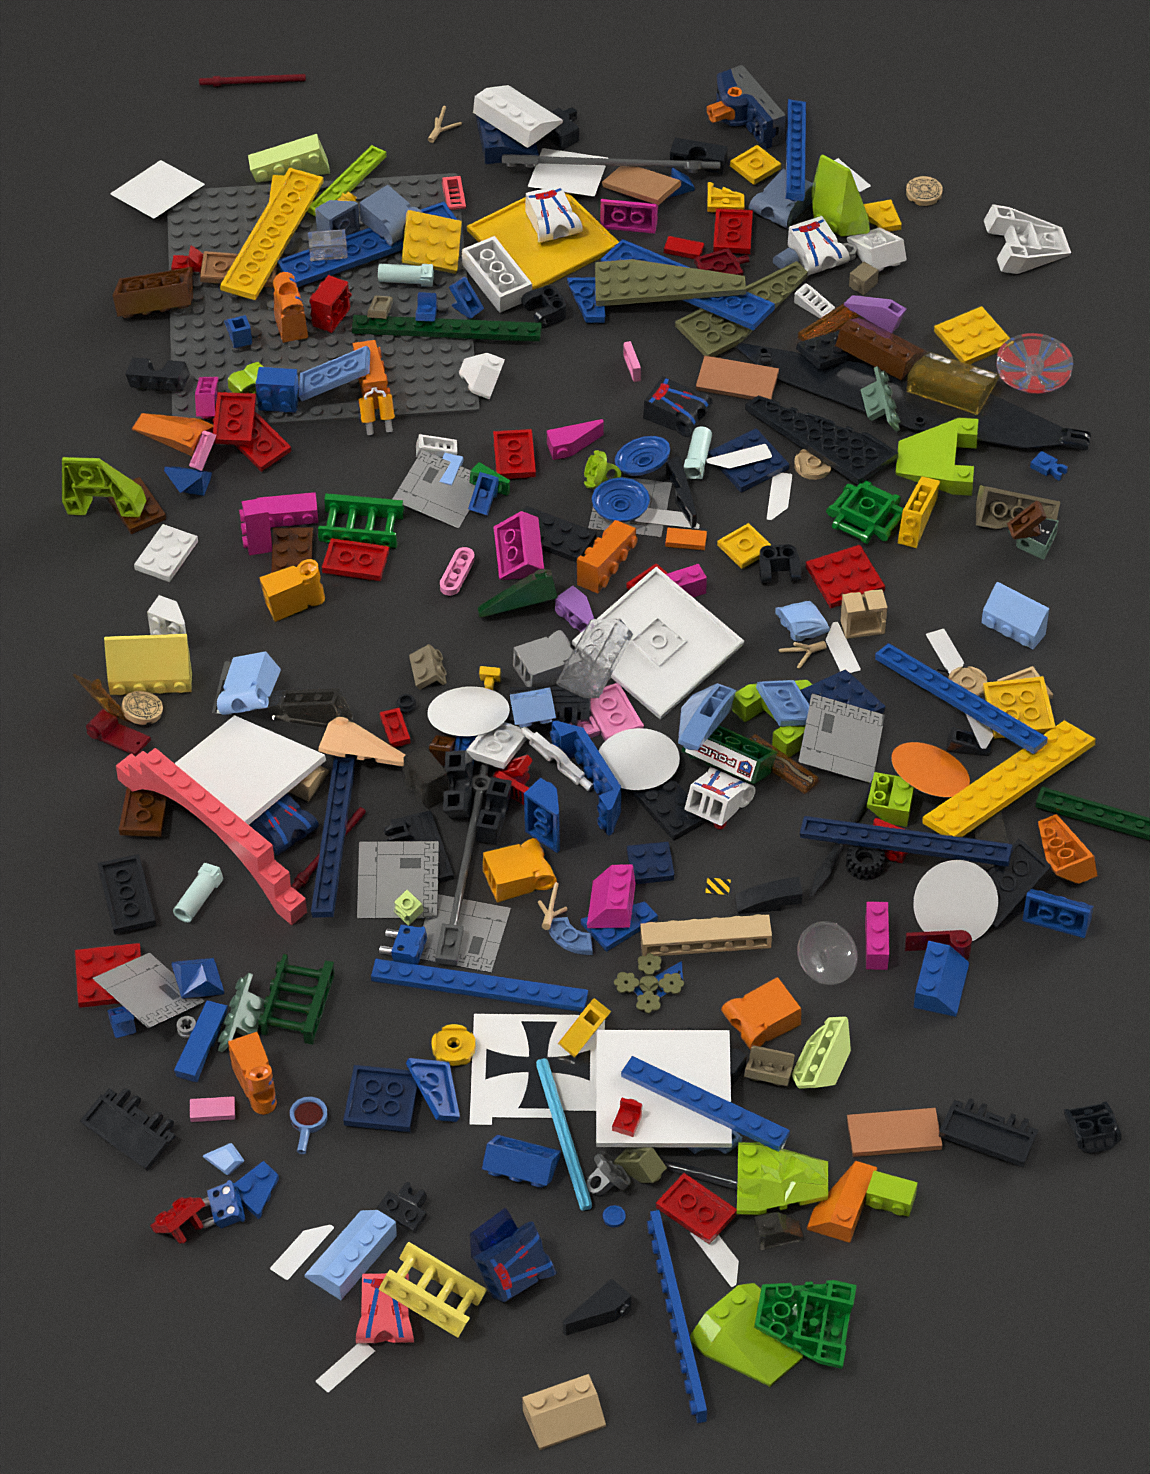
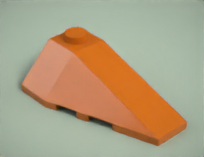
[132,413,214,456]
[1038,814,1098,884]

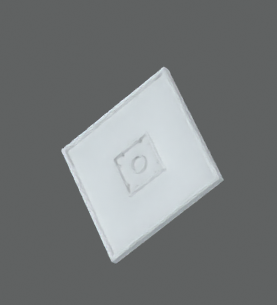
[572,567,744,720]
[175,715,326,825]
[596,1030,732,1148]

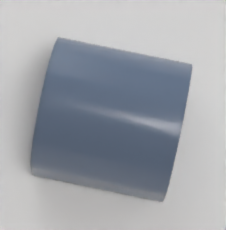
[773,248,799,269]

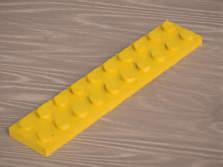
[220,168,323,300]
[923,720,1096,837]

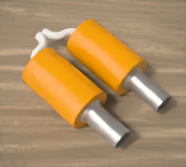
[359,387,395,435]

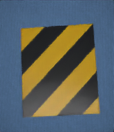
[706,878,731,895]

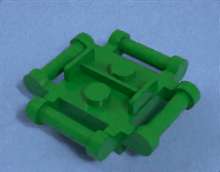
[826,481,904,544]

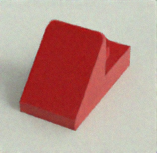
[171,246,203,274]
[493,755,533,785]

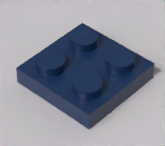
[627,842,674,884]

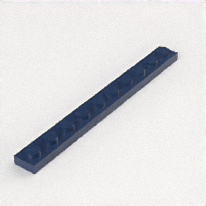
[311,755,356,918]
[800,816,1013,867]

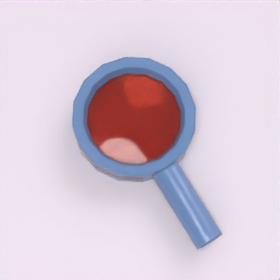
[290,1097,328,1154]

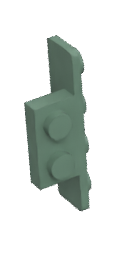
[860,366,900,432]
[218,973,265,1052]

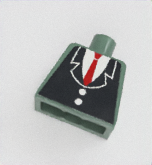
[1008,518,1059,560]

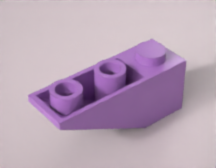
[844,295,907,333]
[555,586,595,632]

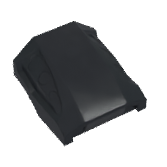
[1064,1101,1121,1154]

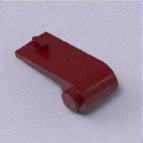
[86,708,151,756]
[905,930,972,960]

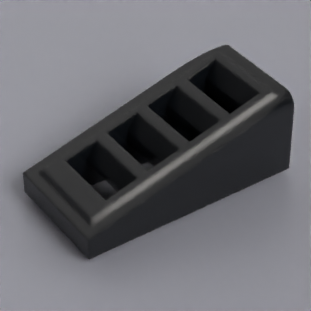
[946,727,992,756]

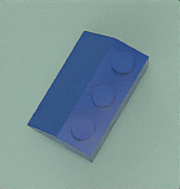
[524,778,560,853]
[1023,889,1094,938]
[914,941,969,1017]
[482,1135,561,1187]

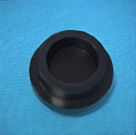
[396,694,416,713]

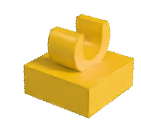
[479,666,502,690]

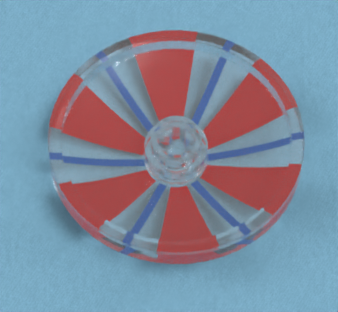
[996,333,1073,393]

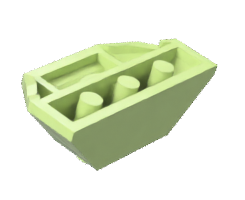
[791,1017,851,1088]

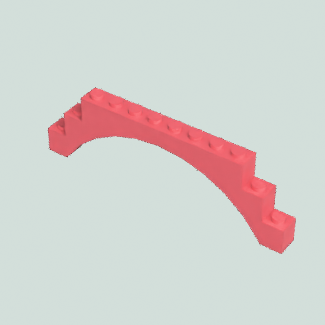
[116,748,307,925]

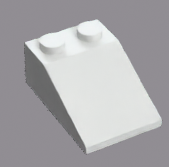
[847,227,907,271]

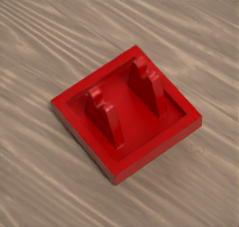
[150,1197,206,1244]

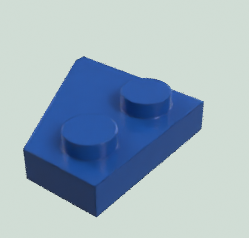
[234,1161,279,1219]

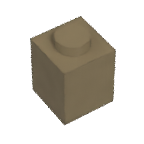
[849,261,879,295]

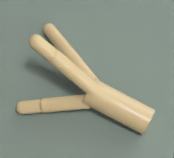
[428,106,462,143]
[779,641,827,669]
[538,882,568,930]

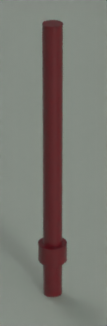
[199,74,306,87]
[291,807,366,891]

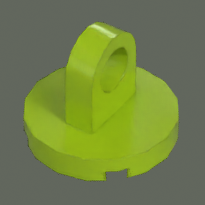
[584,450,621,489]

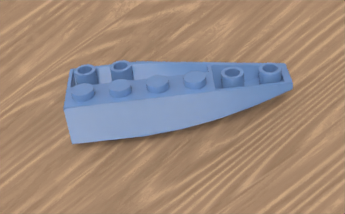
[678,683,736,751]

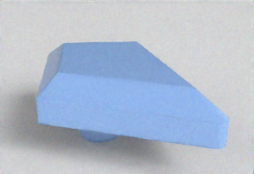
[203,1143,244,1175]

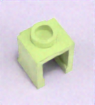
[394,890,424,926]

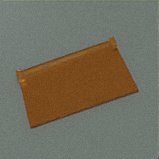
[73,674,131,722]

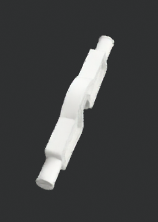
[520,727,593,791]

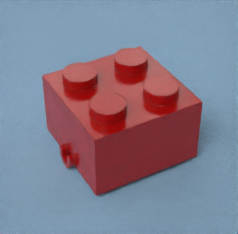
[309,275,352,333]

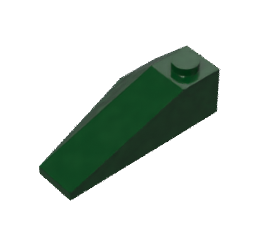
[478,569,558,617]

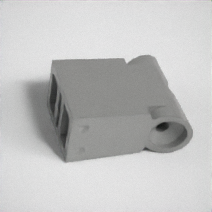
[513,630,587,687]

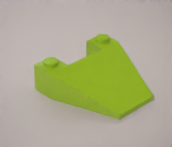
[896,418,978,496]
[62,457,147,517]
[732,680,812,759]

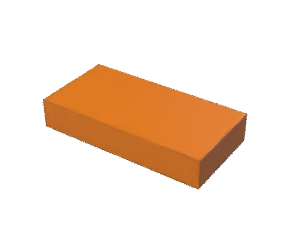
[665,528,707,550]

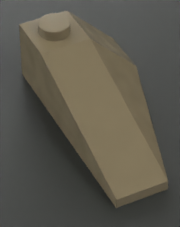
[976,485,1060,529]

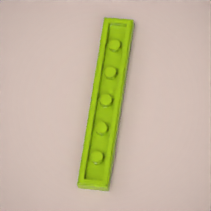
[307,145,387,216]

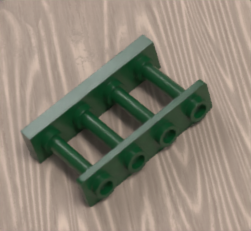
[258,954,335,1045]

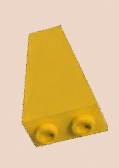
[898,476,940,548]

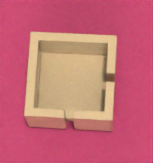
[841,589,887,639]

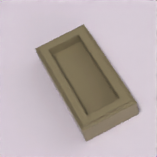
[367,296,393,319]

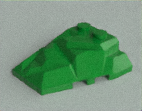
[754,1280,857,1369]

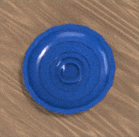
[615,436,670,476]
[592,477,650,523]

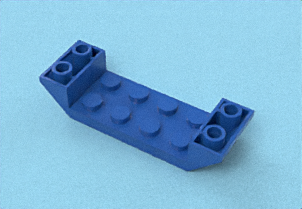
[550,720,621,836]

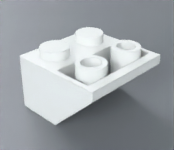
[147,595,186,635]

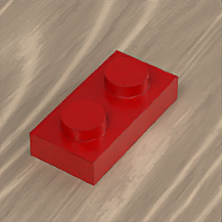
[380,708,411,747]

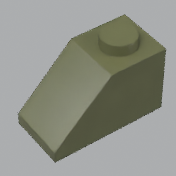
[613,1147,667,1183]

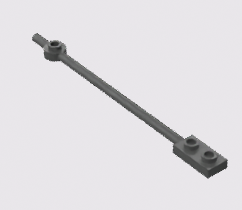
[502,154,720,173]
[435,762,491,965]

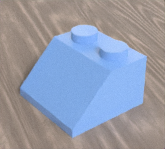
[510,688,556,727]

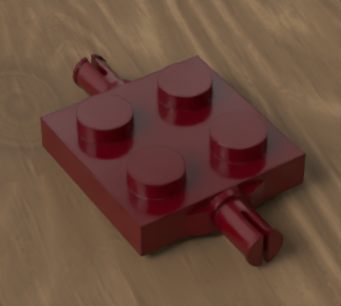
[694,248,749,276]

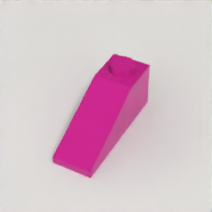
[195,377,218,419]
[547,419,604,460]

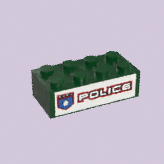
[682,725,777,784]

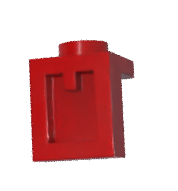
[612,1097,642,1137]

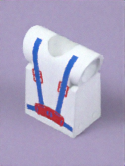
[525,185,583,243]
[788,216,850,276]
[685,767,755,826]

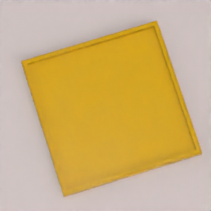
[467,192,619,290]

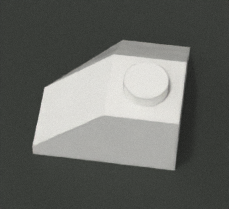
[459,353,505,399]

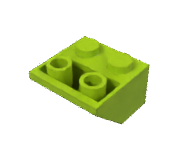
[867,772,915,827]

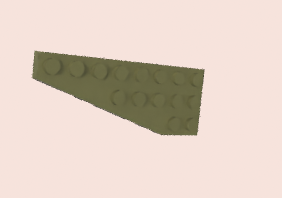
[595,259,746,306]
[675,261,808,357]

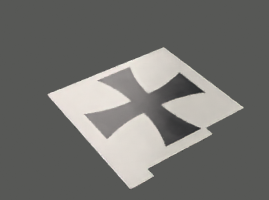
[470,1014,605,1125]

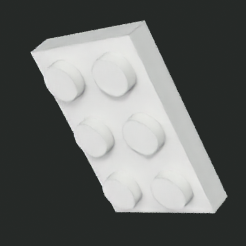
[134,524,198,582]
[466,722,527,769]

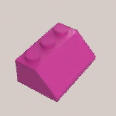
[601,199,658,234]
[494,511,544,580]
[587,864,636,928]

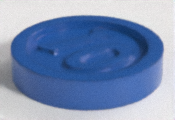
[603,1205,626,1227]

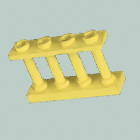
[379,1242,487,1338]

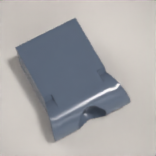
[749,169,813,229]
[360,185,423,246]

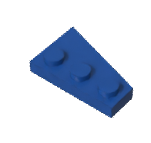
[567,277,605,323]
[581,902,658,952]
[406,1058,460,1122]

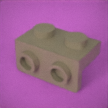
[409,644,447,690]
[744,1046,795,1086]

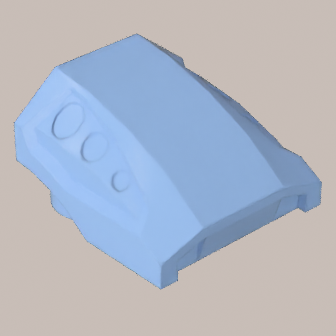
[775,601,830,641]

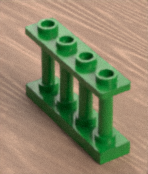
[318,493,404,548]

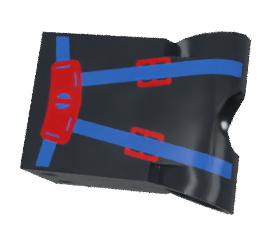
[643,376,713,437]

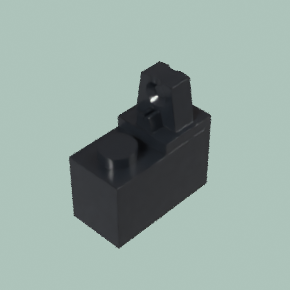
[545,107,580,151]

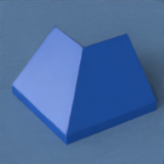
[164,466,212,496]
[172,958,224,999]

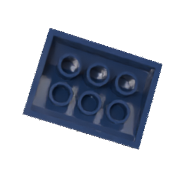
[475,114,539,164]

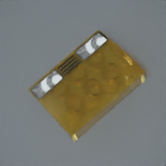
[907,352,1000,415]

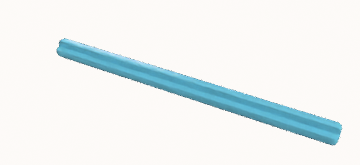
[536,1058,592,1211]

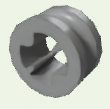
[843,243,857,261]
[177,1016,196,1038]

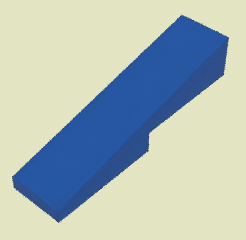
[174,1000,228,1082]

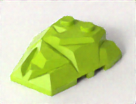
[737,1142,828,1215]

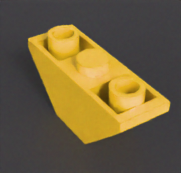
[558,998,611,1057]

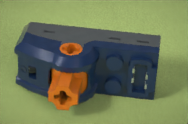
[707,65,786,149]

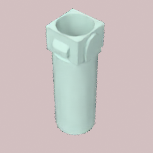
[378,264,434,287]
[683,426,712,479]
[173,863,223,923]

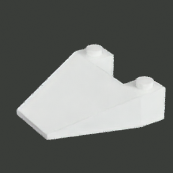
[984,205,1071,274]

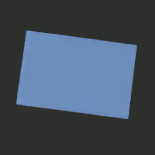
[756,680,809,726]

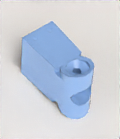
[217,651,281,715]

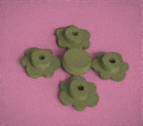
[614,953,684,1013]

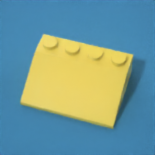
[104,634,192,695]

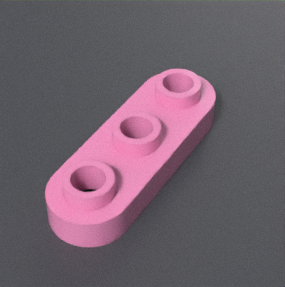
[440,547,474,596]

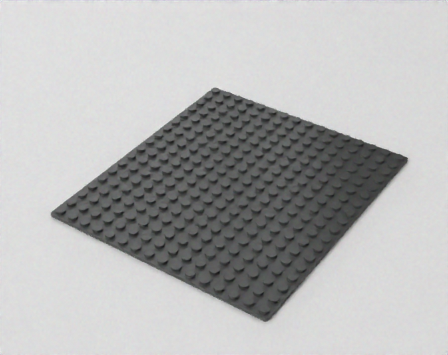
[168,173,479,425]

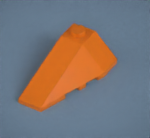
[807,1161,877,1243]

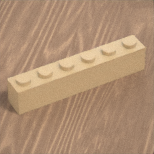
[640,914,772,956]

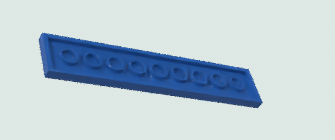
[277,202,457,287]
[601,239,775,331]

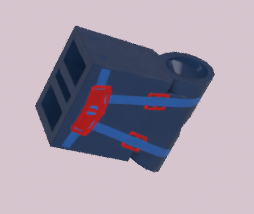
[249,793,319,856]
[473,1222,557,1302]

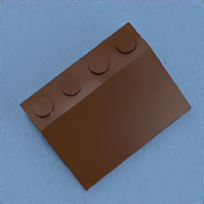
[113,267,193,318]
[835,318,927,380]

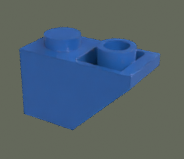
[224,315,252,348]

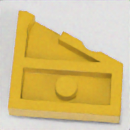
[707,182,744,212]
[863,200,902,232]

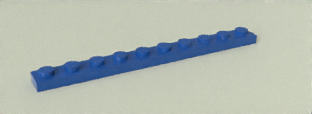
[785,99,806,201]
[875,643,1048,754]
[371,959,588,1012]
[647,1210,707,1423]

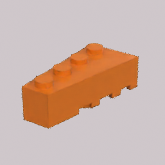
[352,340,391,409]
[577,520,638,594]

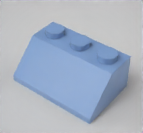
[981,582,1049,649]

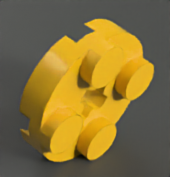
[432,1024,476,1066]

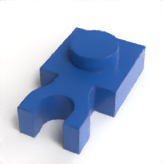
[1030,451,1068,481]

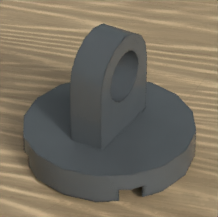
[587,1151,631,1196]

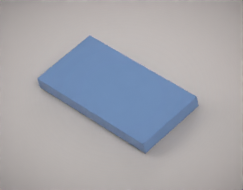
[299,346,370,401]

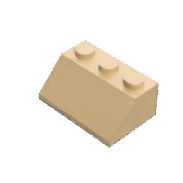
[522,1374,606,1450]

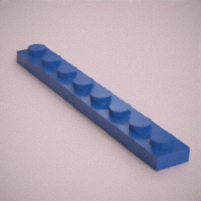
[621,1056,790,1152]

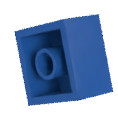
[256,367,299,413]

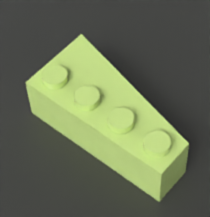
[248,134,330,182]

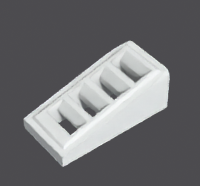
[794,284,835,320]
[416,434,457,457]

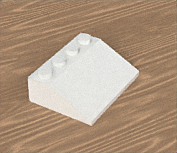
[473,85,563,148]

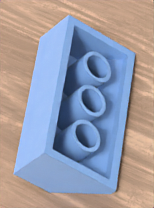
[305,1210,397,1300]

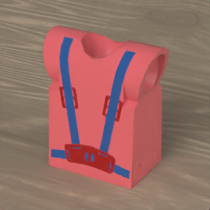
[356,1273,414,1343]

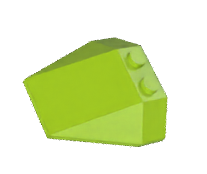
[811,155,870,236]
[690,1283,803,1387]

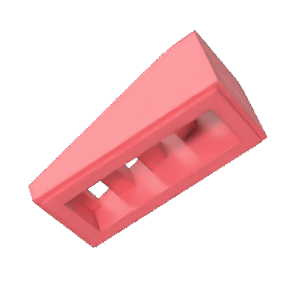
[442,176,466,210]

